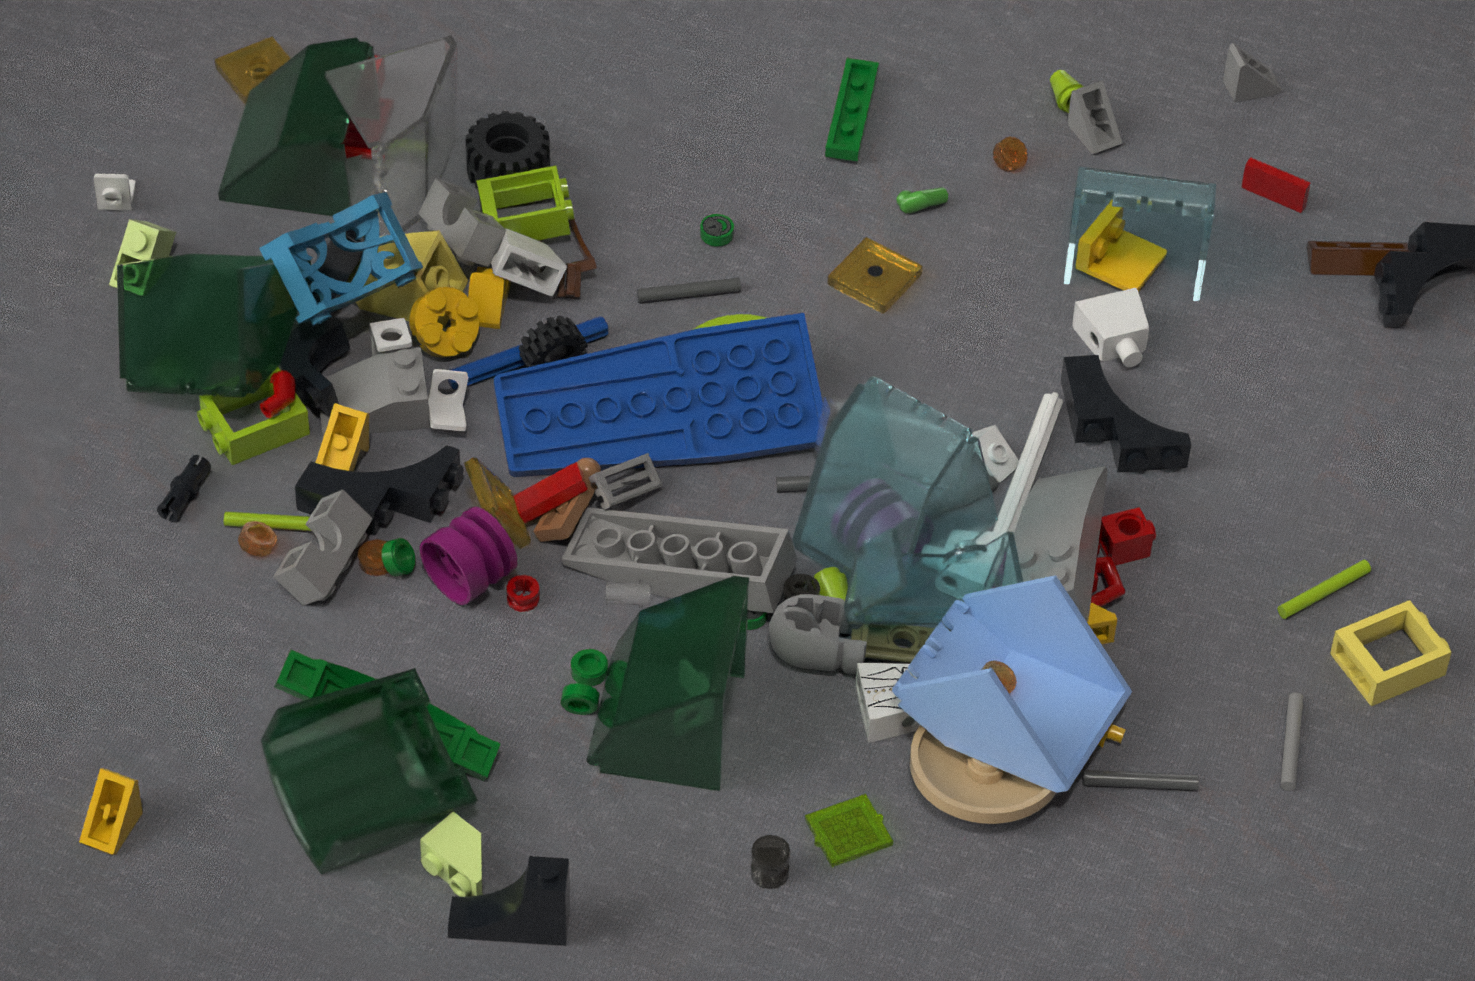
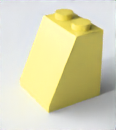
[346,230,468,328]

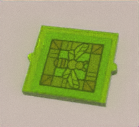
[805,794,893,867]

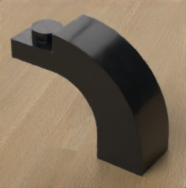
[280,313,351,417]

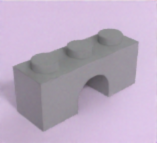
[418,178,506,267]
[273,490,373,606]

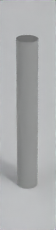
[1280,692,1304,791]

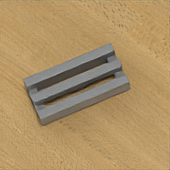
[589,453,663,510]

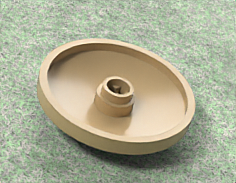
[910,725,1056,824]

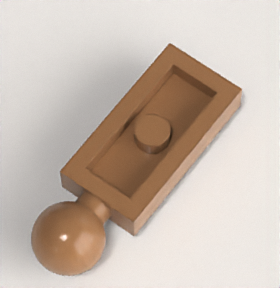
[533,458,601,542]

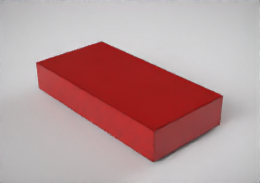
[1241,157,1311,213]
[513,462,588,523]

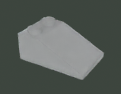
[320,347,429,437]

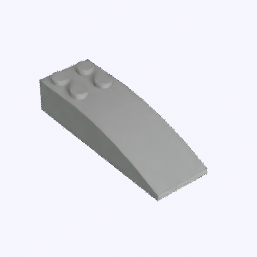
[1005,466,1108,622]
[561,507,797,613]

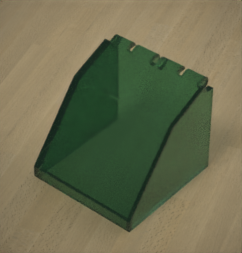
[218,37,381,216]
[117,253,311,398]
[586,576,749,791]

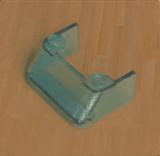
[844,528,1023,625]

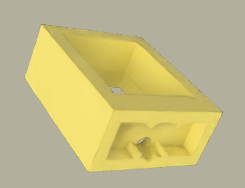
[1330,600,1452,706]

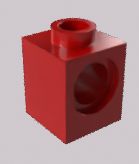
[1098,507,1156,566]

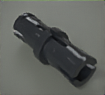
[157,455,211,522]

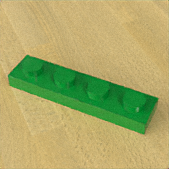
[825,58,879,161]

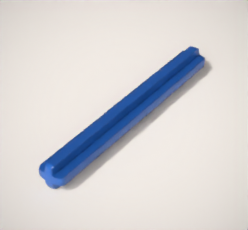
[447,316,609,390]

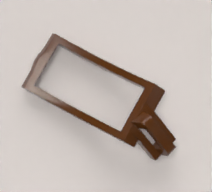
[538,219,597,299]

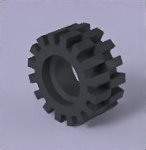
[519,316,588,367]

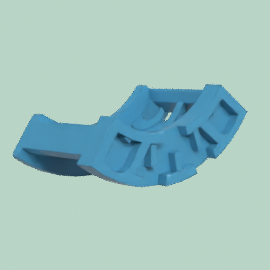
[259,192,424,326]

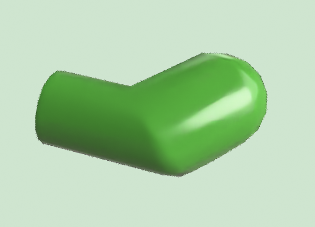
[896,187,948,214]

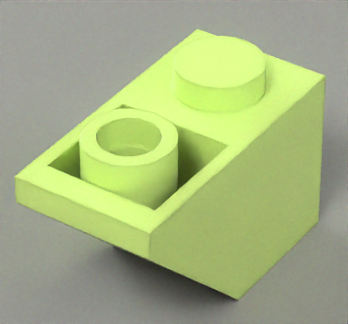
[109,219,176,296]
[420,812,483,897]

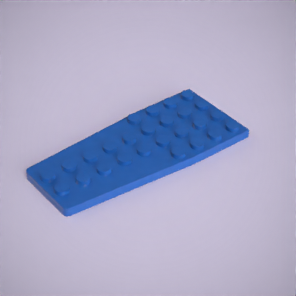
[494,313,830,477]

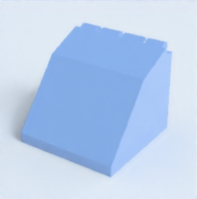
[892,575,1132,793]

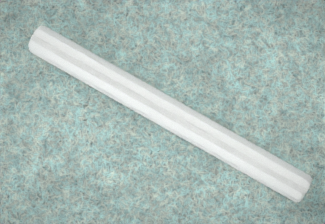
[992,392,1063,551]

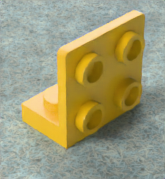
[1075,199,1167,292]

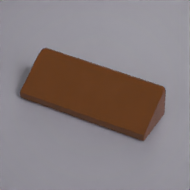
[1307,241,1409,276]

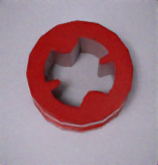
[506,575,540,612]

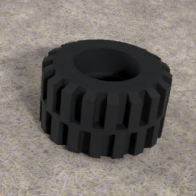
[465,111,550,189]

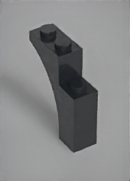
[1374,222,1475,328]
[1061,355,1191,473]
[295,445,464,536]

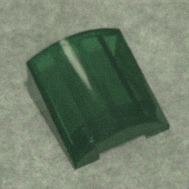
[261,668,478,875]

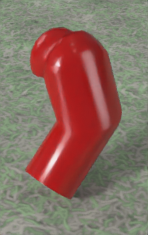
[260,370,295,419]

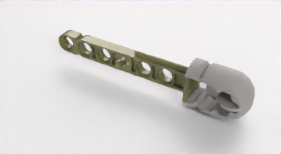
[769,594,951,674]

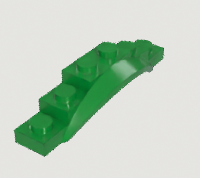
[274,649,501,781]

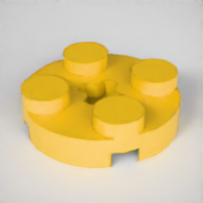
[409,287,479,358]

